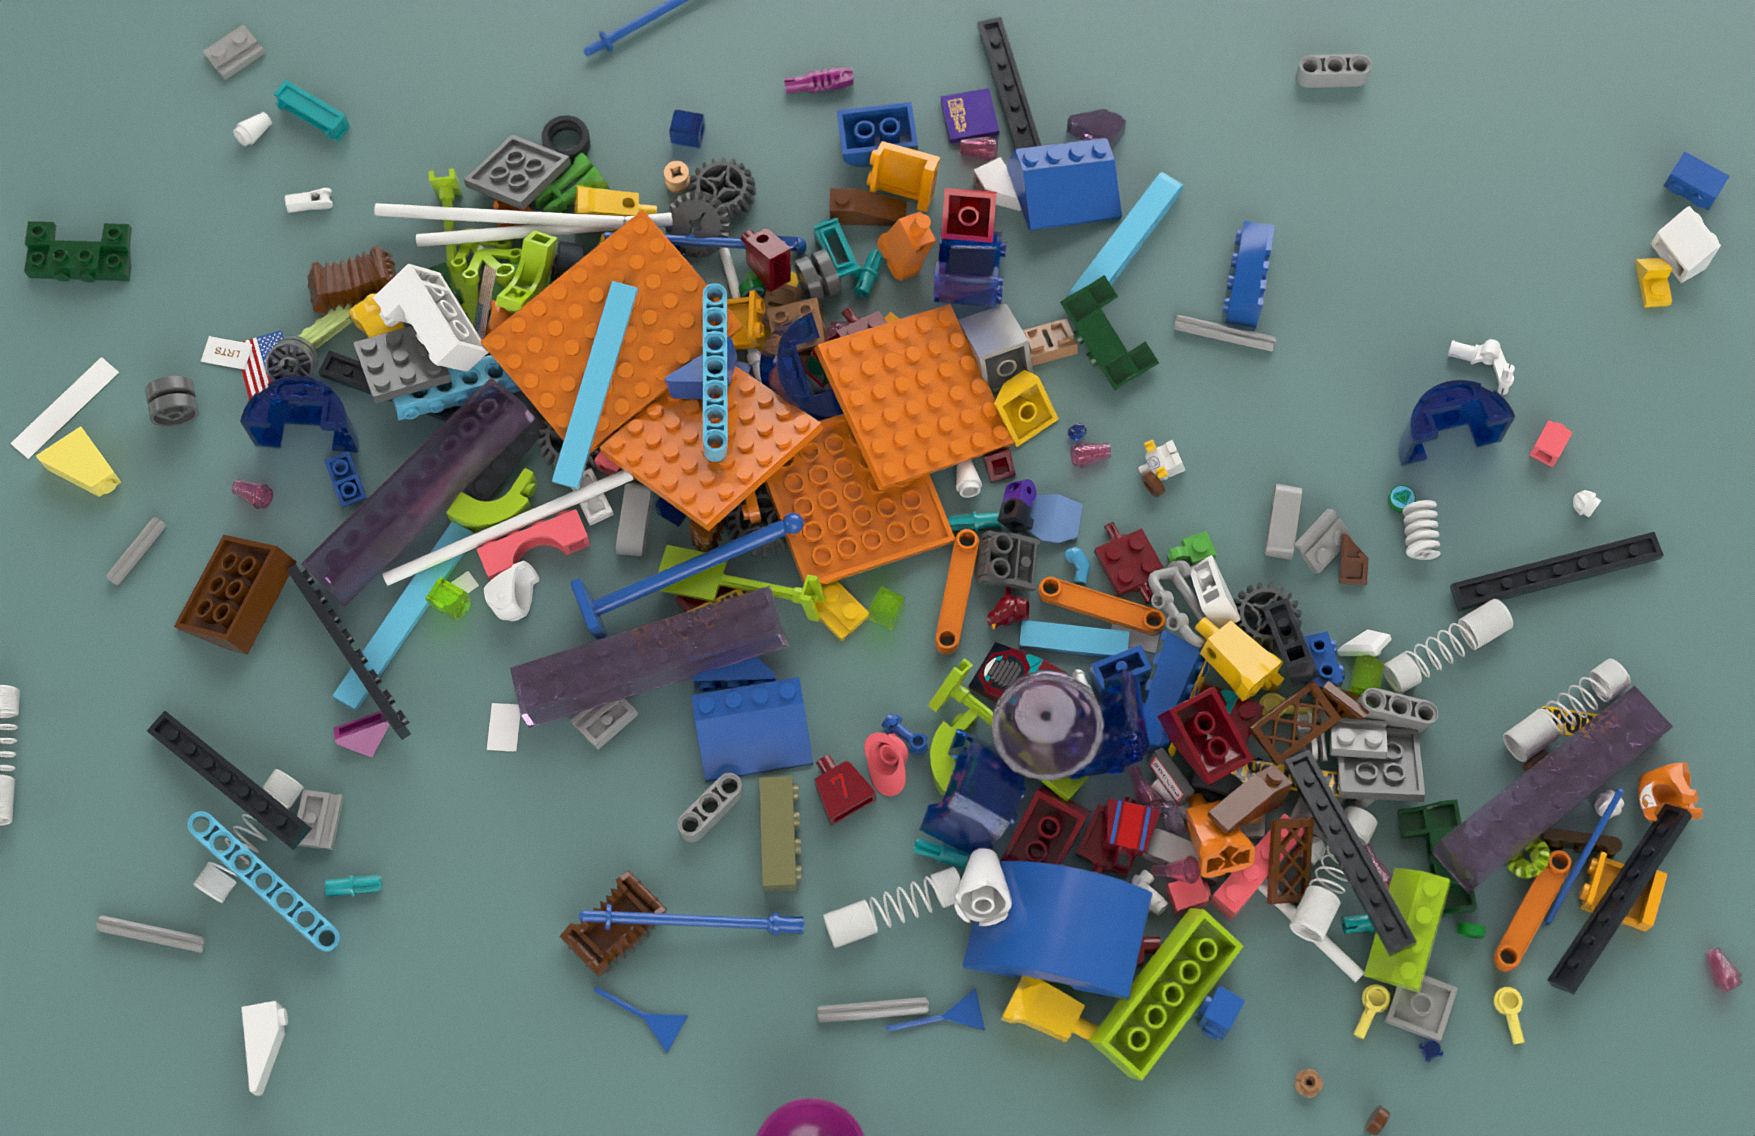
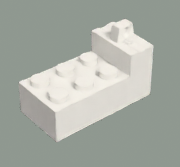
[373,264,489,372]

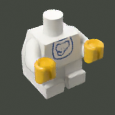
[1138,439,1186,480]

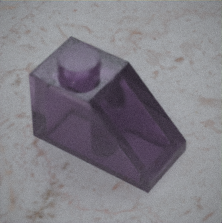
[1066,109,1126,150]

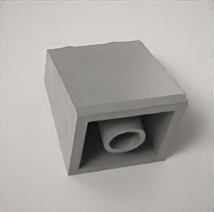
[958,304,1033,393]

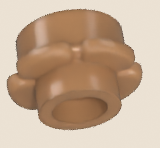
[1295,1069,1323,1098]

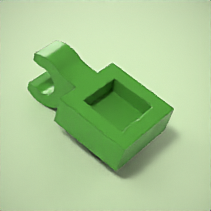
[1167,531,1217,566]

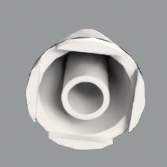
[955,848,1012,926]

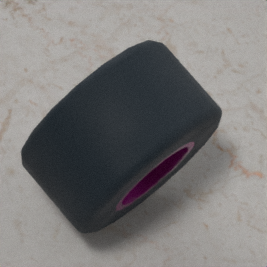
[553,241,585,282]

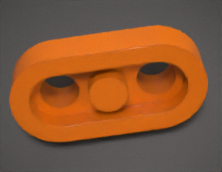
[741,491,762,524]

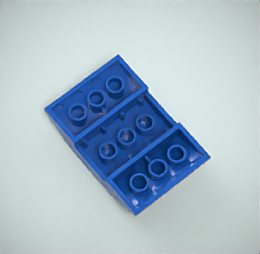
[962,861,1153,1000]

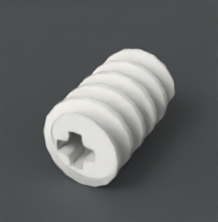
[1403,500,1441,560]

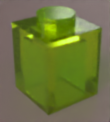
[425,577,471,622]
[869,586,905,631]
[1348,655,1384,695]

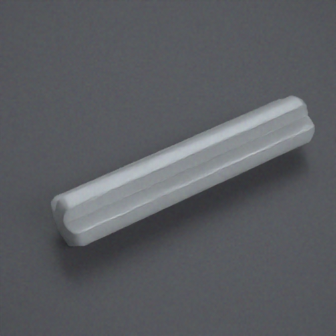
[106,517,166,585]

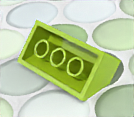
[1364,868,1450,993]

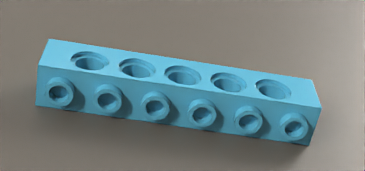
[392,355,520,421]

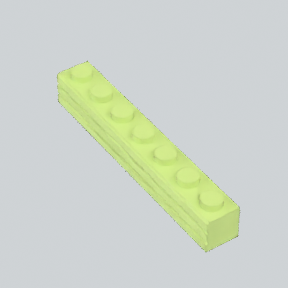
[299,301,358,349]

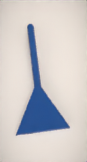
[593,987,688,1053]
[886,988,985,1031]

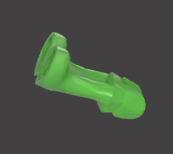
[533,153,610,213]

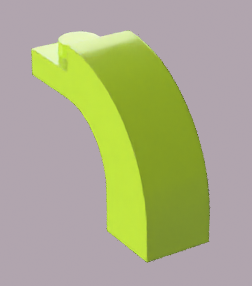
[496,230,558,313]
[446,468,537,533]
[930,708,978,810]

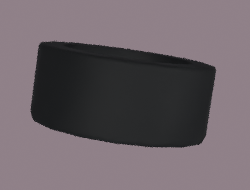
[542,115,591,165]
[1189,769,1243,802]

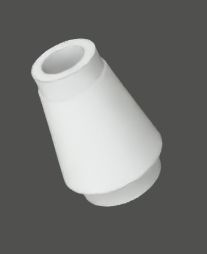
[233,112,272,146]
[956,460,982,498]

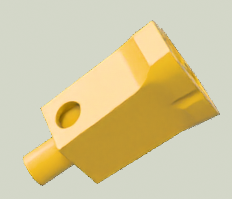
[574,185,657,217]
[348,294,405,338]
[1195,617,1283,701]
[1001,976,1098,1043]

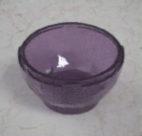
[991,670,1104,780]

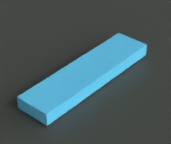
[1019,620,1130,658]

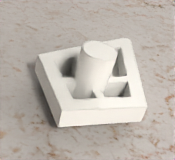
[1337,629,1392,657]

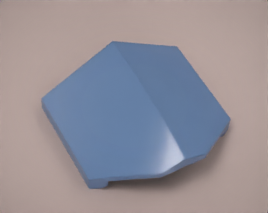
[1026,494,1083,543]

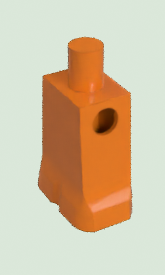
[877,211,936,281]
[1186,794,1255,878]

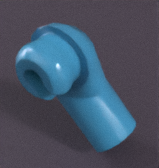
[1064,547,1090,586]

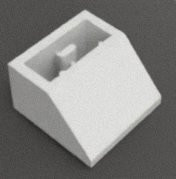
[1651,206,1721,283]

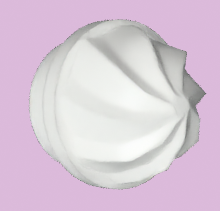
[1573,490,1601,518]
[1594,790,1624,819]
[1300,836,1326,865]

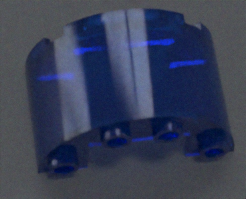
[934,227,1007,307]
[760,312,844,420]
[240,376,359,452]
[1399,380,1515,466]
[1049,669,1150,780]
[919,729,1026,856]

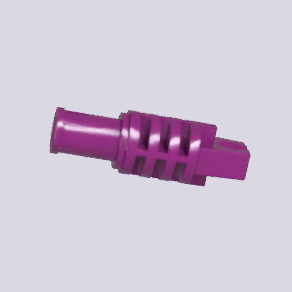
[784,67,854,94]

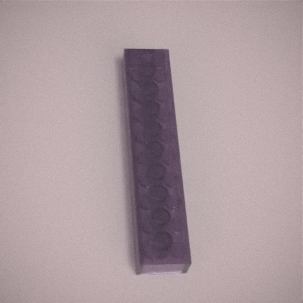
[301,377,535,606]
[510,586,789,728]
[1431,685,1673,894]

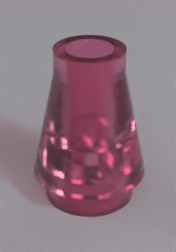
[960,136,998,161]
[1070,442,1111,468]
[232,479,273,509]
[1705,948,1743,993]

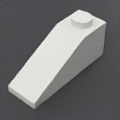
[1190,555,1241,629]
[242,1001,288,1096]

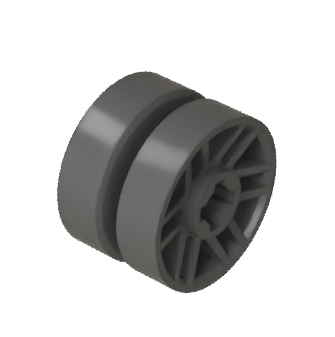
[793,249,842,301]
[265,336,318,389]
[145,376,199,427]

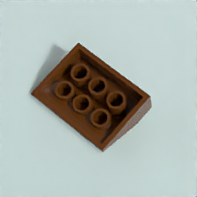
[174,534,297,655]

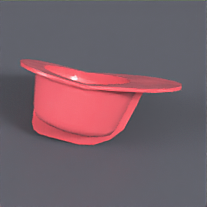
[864,732,908,796]

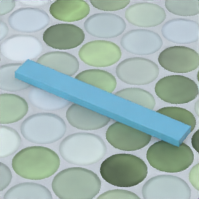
[552,281,638,490]
[333,521,475,711]

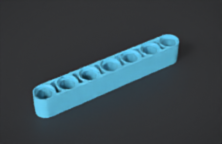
[1066,172,1184,298]
[703,283,728,462]
[188,811,340,952]

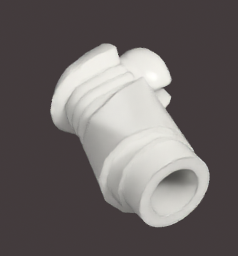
[1131,870,1169,916]

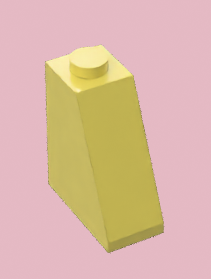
[36,426,121,497]

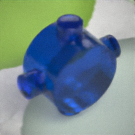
[1067,423,1087,440]
[1419,1040,1444,1062]

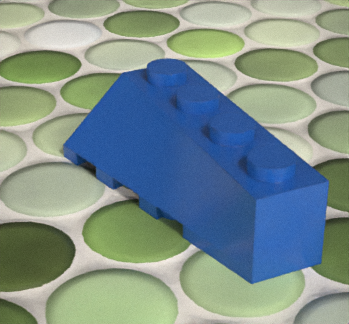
[1222,221,1275,328]
[1130,630,1209,755]

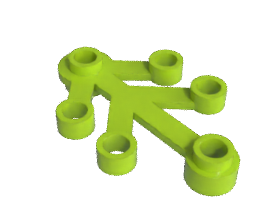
[451,228,522,287]

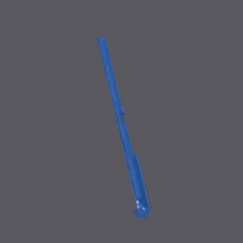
[604,232,807,256]

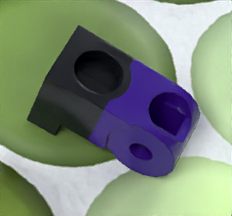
[997,479,1037,533]

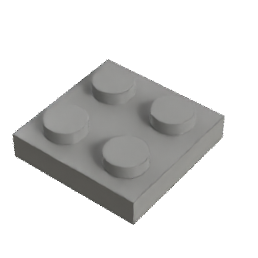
[1384,976,1458,1043]

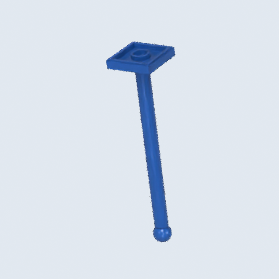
[571,513,804,644]

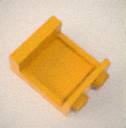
[867,141,940,212]
[727,290,766,350]
[1579,851,1667,932]

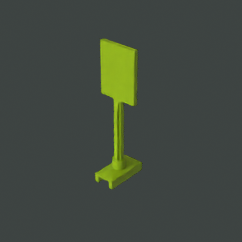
[428,168,479,325]
[658,545,826,622]
[928,658,1089,802]

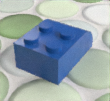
[837,102,918,167]

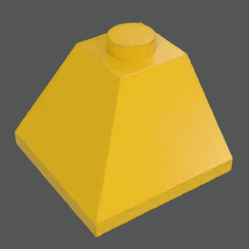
[994,369,1059,447]

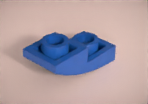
[324,451,367,508]

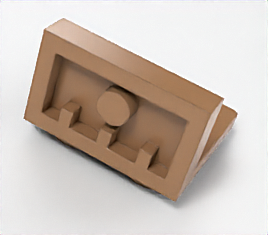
[767,297,828,357]

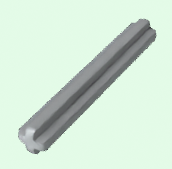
[1174,315,1276,351]
[96,916,206,952]
[817,997,929,1023]

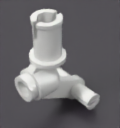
[1448,339,1515,395]

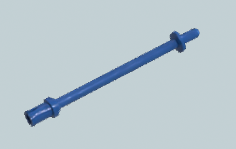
[583,0,689,56]
[578,904,804,935]

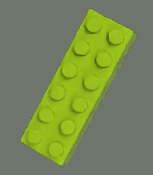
[1088,908,1244,1081]

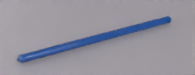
[1544,788,1624,925]

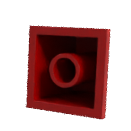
[941,188,997,242]

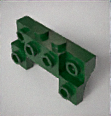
[24,221,132,282]
[1060,275,1159,390]
[1397,799,1477,918]

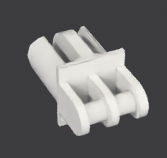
[1295,711,1328,761]

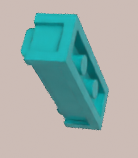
[274,79,350,142]

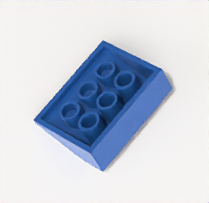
[1006,138,1122,231]
[691,677,813,782]

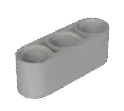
[1296,54,1372,88]
[616,482,654,557]
[1264,484,1302,560]
[1355,688,1439,733]
[677,773,743,843]
[1142,828,1221,885]

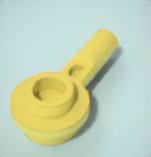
[1259,693,1313,718]
[1353,984,1391,1039]
[1493,987,1524,1045]

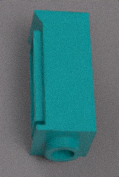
[814,218,860,287]

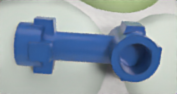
[881,713,928,755]

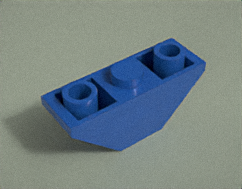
[664,337,737,399]
[693,648,776,692]

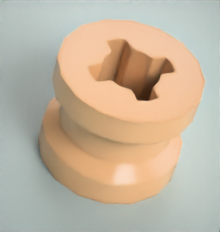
[664,161,690,193]

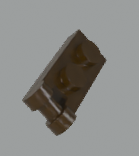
[1538,827,1623,859]

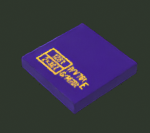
[940,88,999,144]

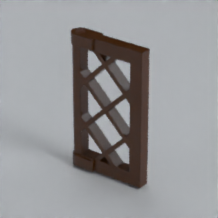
[1248,680,1341,767]
[1267,817,1314,905]

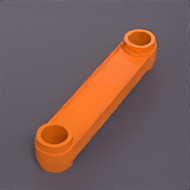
[935,529,979,655]
[1038,577,1166,636]
[1492,851,1571,972]

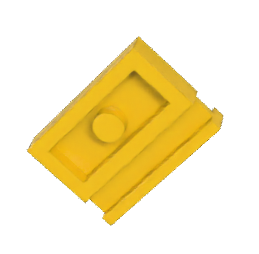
[815,581,870,642]

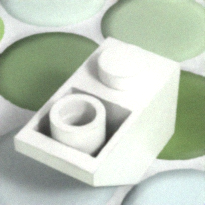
[973,157,1021,211]

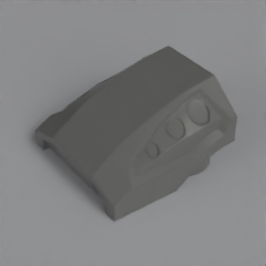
[975,530,1040,592]

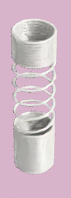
[1382,599,1513,694]
[1503,659,1631,762]
[0,685,20,826]
[193,769,304,903]
[1290,806,1378,942]
[823,866,961,949]

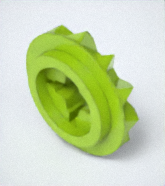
[1505,835,1550,878]

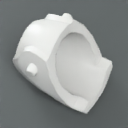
[484,561,539,621]

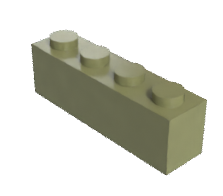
[759,776,802,892]

